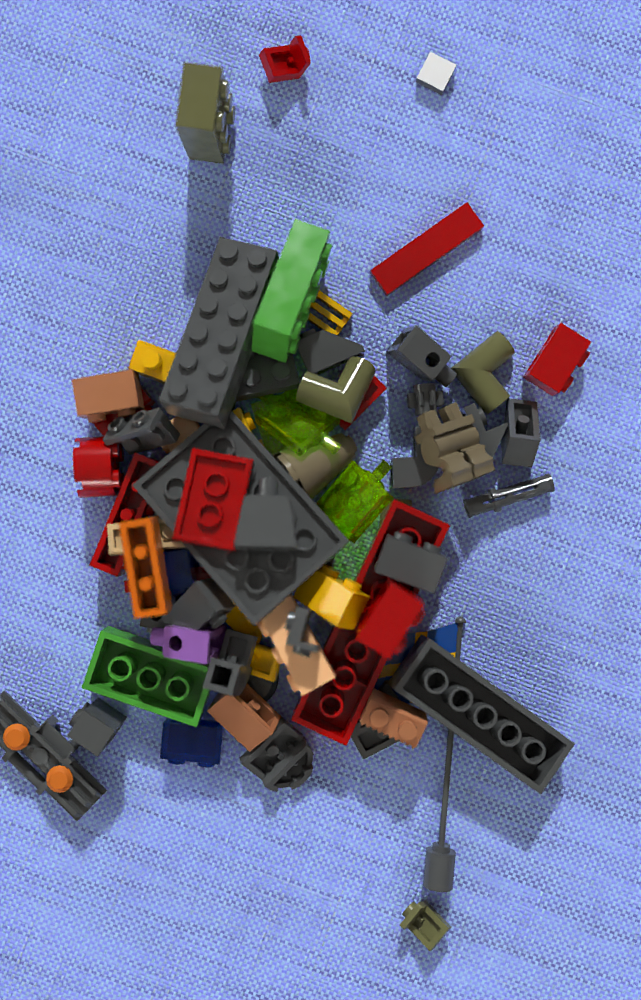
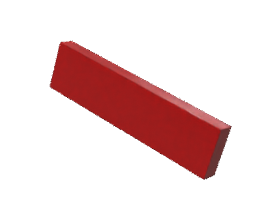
[370,202,484,296]

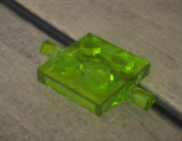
[255,389,341,456]
[316,459,394,543]

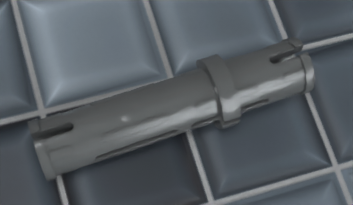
[463,473,555,518]

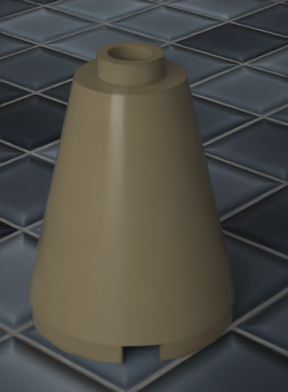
[272,433,357,499]

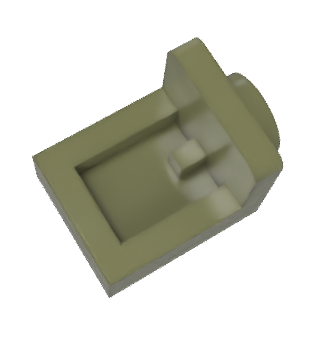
[400,900,452,951]

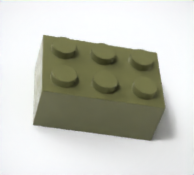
[175,62,235,164]

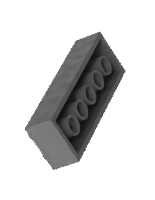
[159,237,279,429]
[387,634,575,794]

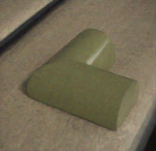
[451,331,515,415]
[296,356,375,423]

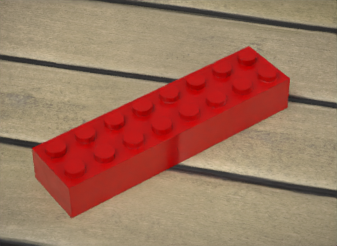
[291,498,450,746]

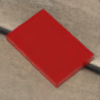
[172,448,254,552]

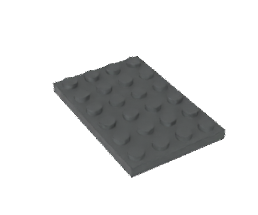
[133,410,349,626]

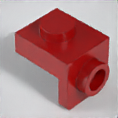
[259,35,311,83]

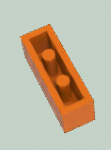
[119,516,173,619]

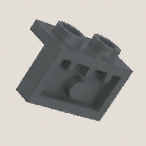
[103,407,180,455]

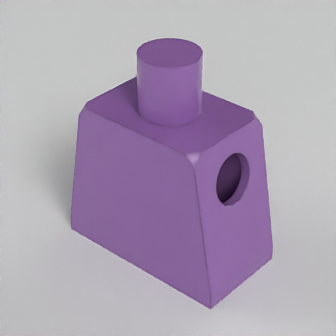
[150,624,227,664]

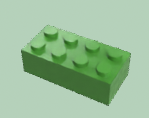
[252,219,333,363]
[82,626,211,727]

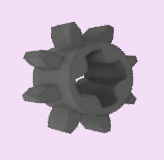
[407,383,444,416]

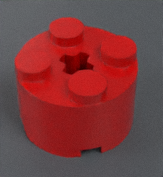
[73,436,125,498]

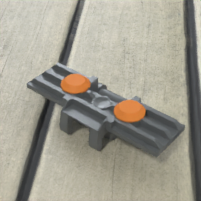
[0,691,107,821]

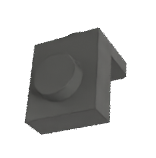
[285,606,321,657]

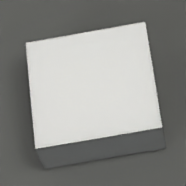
[416,52,456,95]

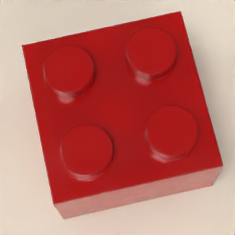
[356,577,425,659]

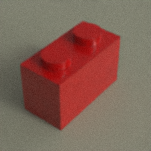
[523,323,591,396]

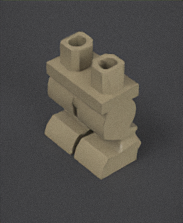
[414,402,495,494]

